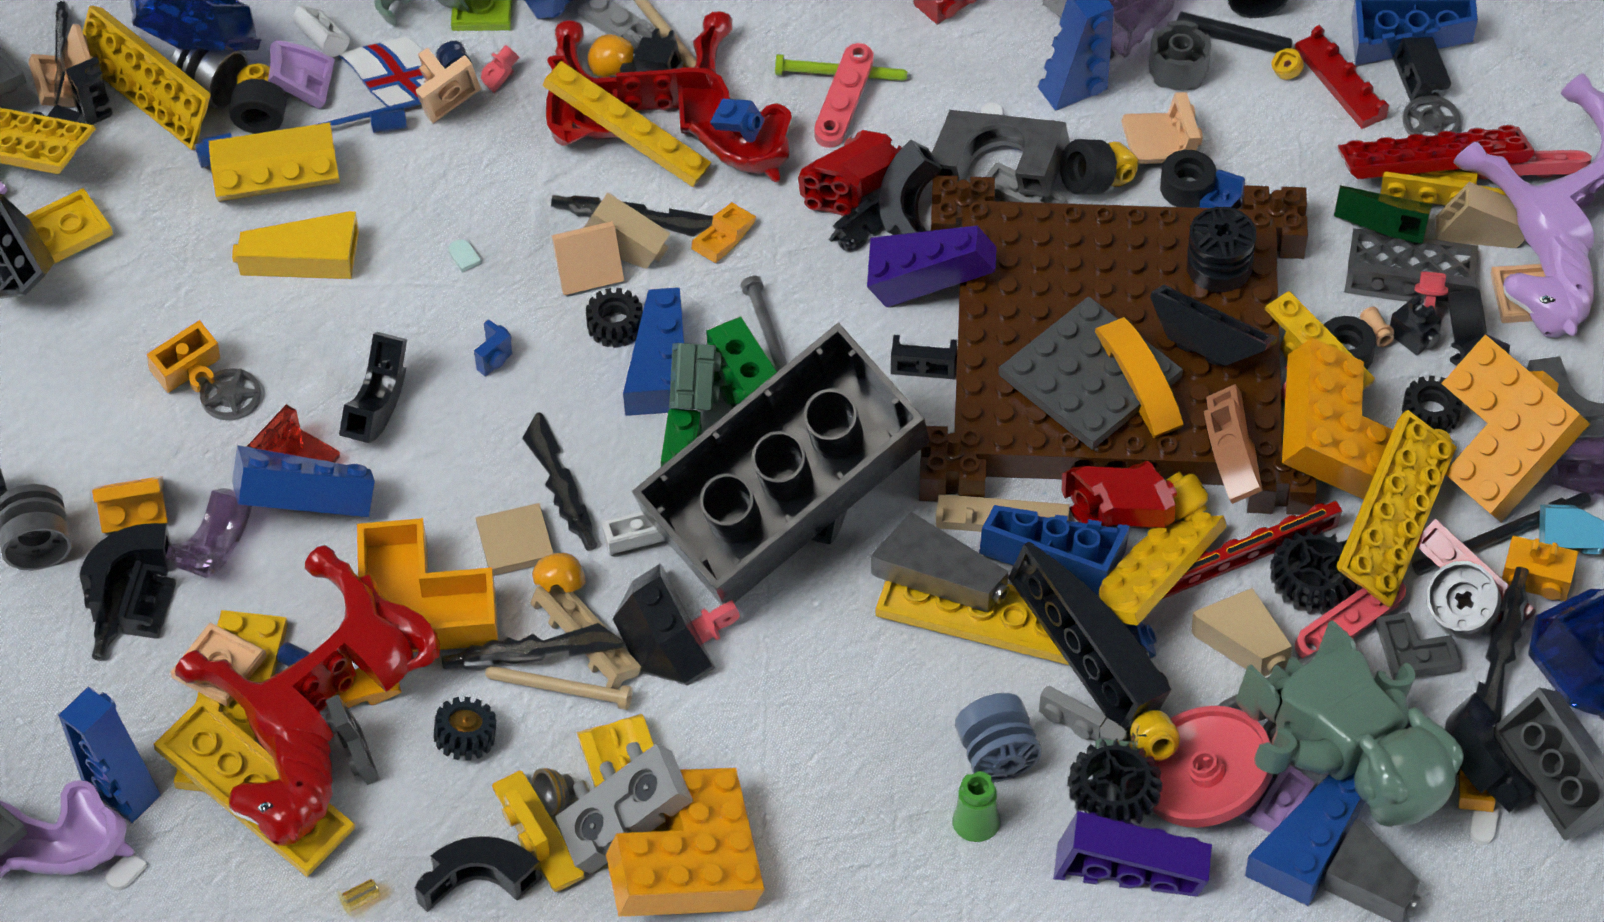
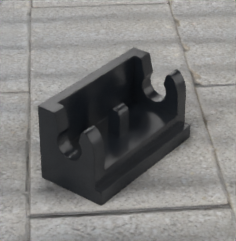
[1392,37,1452,102]
[65,57,113,125]
[891,334,957,379]
[117,561,176,639]

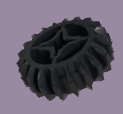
[1270,529,1357,615]
[1067,738,1163,825]

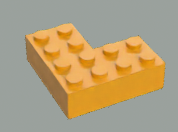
[1441,334,1590,523]
[1282,337,1393,499]
[357,518,498,652]
[606,768,764,917]

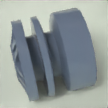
[955,693,1042,782]

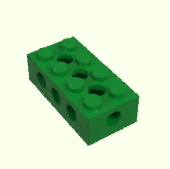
[706,316,777,408]

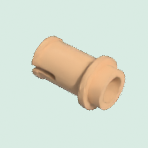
[1360,307,1394,347]

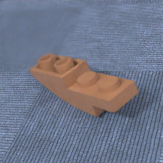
[1204,384,1262,504]

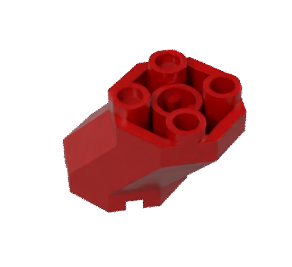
[798,130,902,216]
[1061,461,1177,529]

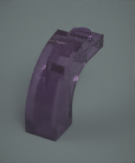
[166,488,252,578]

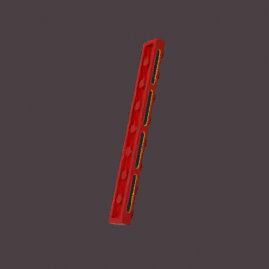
[1161,501,1343,600]

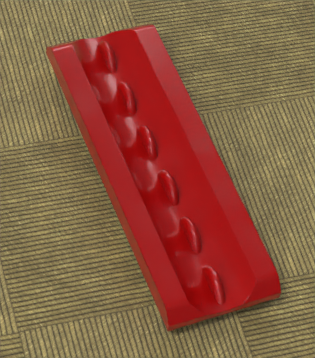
[1338,125,1534,179]

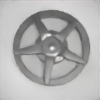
[1402,95,1461,136]
[200,368,260,420]

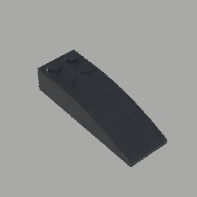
[1008,541,1172,734]

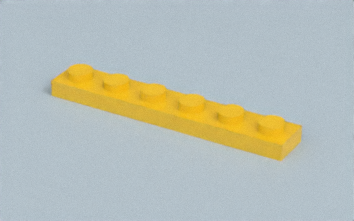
[542,61,711,187]

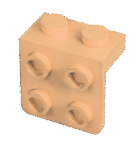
[28,24,93,107]
[1121,92,1202,164]

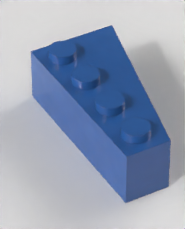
[1038,0,1114,111]
[1351,0,1478,66]
[623,287,689,416]
[232,445,375,517]
[979,505,1130,596]
[58,686,161,823]
[1245,773,1366,906]

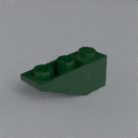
[1334,185,1432,244]

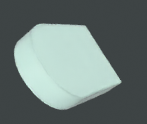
[449,239,481,273]

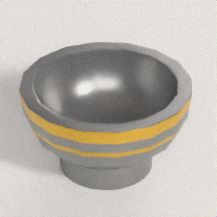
[532,768,575,817]

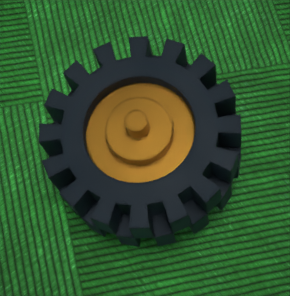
[433,697,497,761]

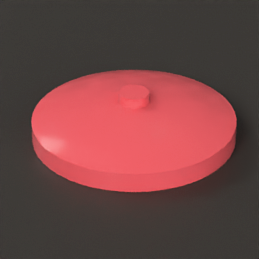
[1139,706,1273,827]

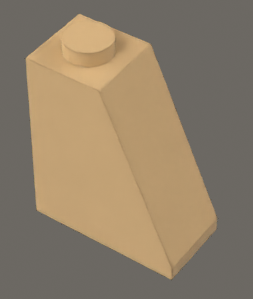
[1435,182,1525,248]
[583,192,670,269]
[1192,588,1292,677]

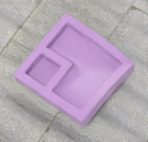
[268,40,335,109]

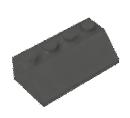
[1493,687,1604,840]

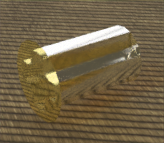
[338,878,380,916]

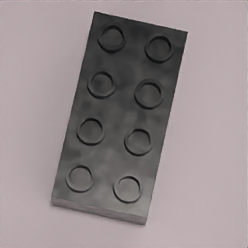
[632,322,930,605]

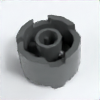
[1149,20,1211,90]

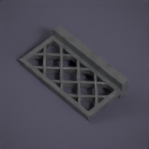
[1344,228,1478,307]

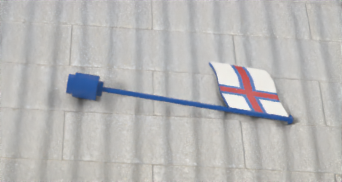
[195,36,425,169]

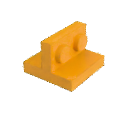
[92,476,168,533]

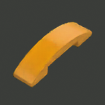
[1095,317,1184,438]

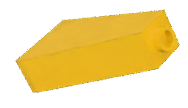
[232,211,359,279]

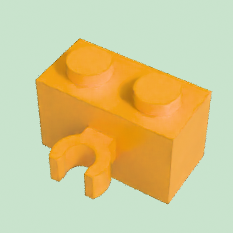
[146,320,220,393]
[1502,535,1579,602]

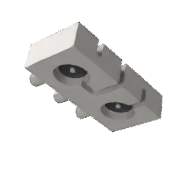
[555,742,693,874]

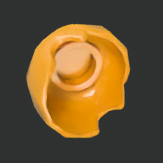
[587,34,634,78]
[532,553,586,593]

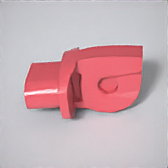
[481,45,520,93]
[1414,271,1448,309]
[692,600,740,643]

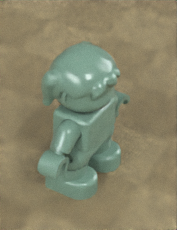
[1236,620,1463,827]

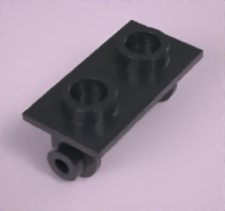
[829,197,884,251]

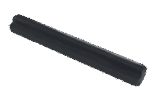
[1177,11,1293,53]

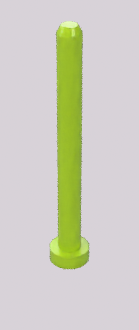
[775,54,907,81]

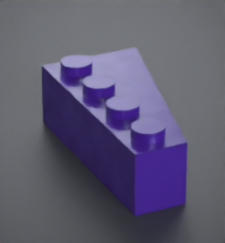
[867,226,997,308]
[1053,811,1212,897]

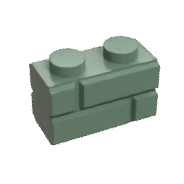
[669,343,721,410]

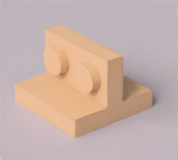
[416,47,481,124]

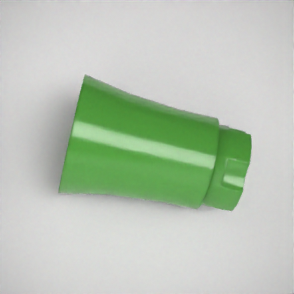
[952,771,1001,842]

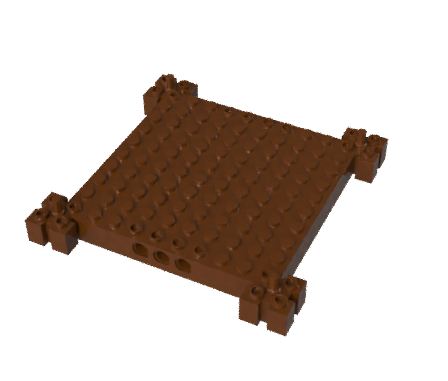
[919,175,1316,515]

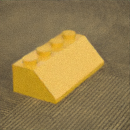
[208,122,340,202]

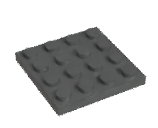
[999,296,1183,450]

